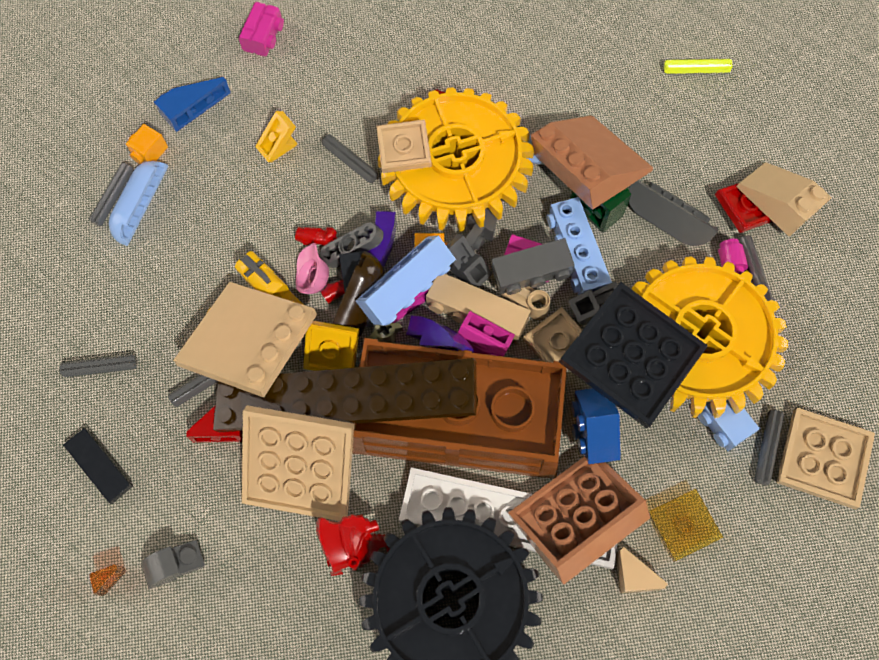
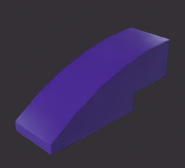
[367,211,397,268]
[406,315,473,353]

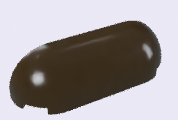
[332,251,384,339]

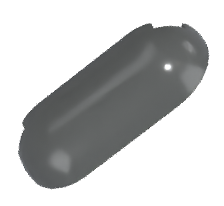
[629,179,718,246]

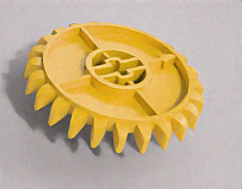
[378,87,534,231]
[632,256,788,418]

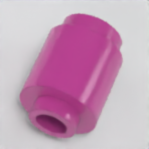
[718,239,748,275]

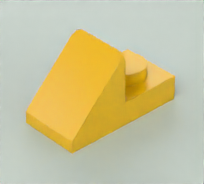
[255,111,297,163]

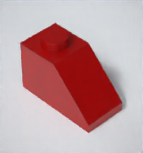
[186,405,243,443]

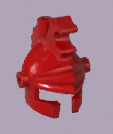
[316,514,390,576]

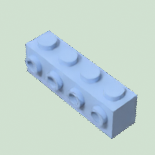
[547,197,612,295]
[356,235,456,326]

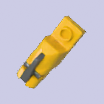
[235,251,304,305]

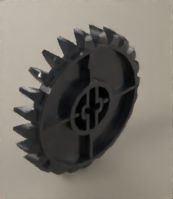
[358,507,543,660]

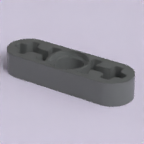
[319,222,384,268]

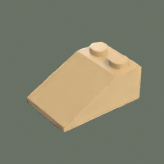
[736,162,832,237]

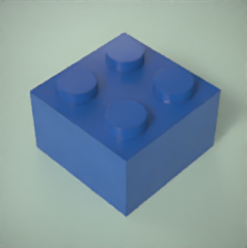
[571,388,621,464]

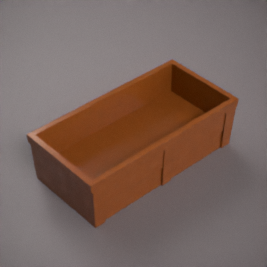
[352,338,567,479]

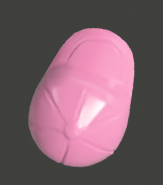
[296,243,329,294]

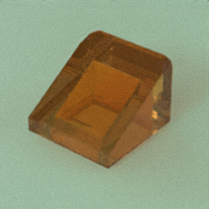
[89,564,126,596]

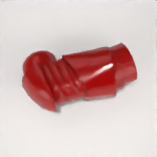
[295,227,337,246]
[320,279,345,304]

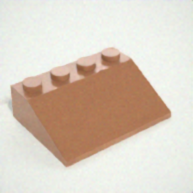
[531,115,653,210]
[508,456,650,585]

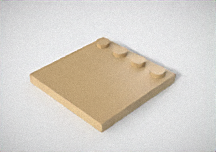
[173,282,317,397]
[242,405,354,521]

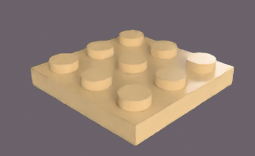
[776,408,875,510]

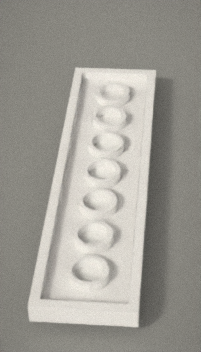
[399,468,617,569]

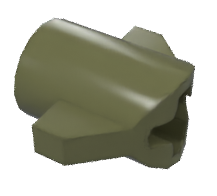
[368,323,403,343]

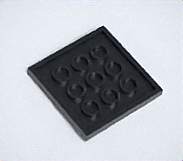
[559,282,708,429]

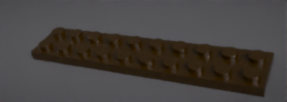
[213,358,477,432]

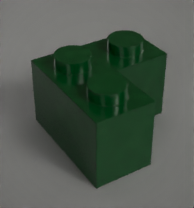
[570,187,632,233]

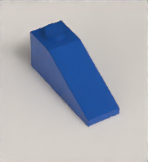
[154,77,231,132]

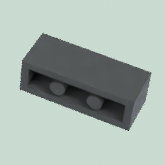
[492,238,575,295]

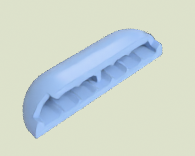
[109,161,168,246]

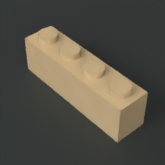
[426,274,531,345]

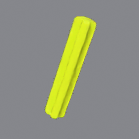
[664,59,732,74]

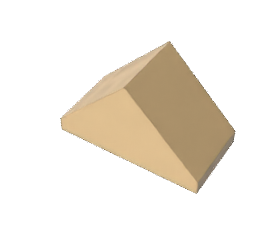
[616,547,668,593]

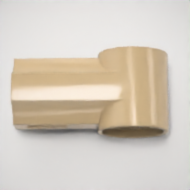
[501,286,550,320]

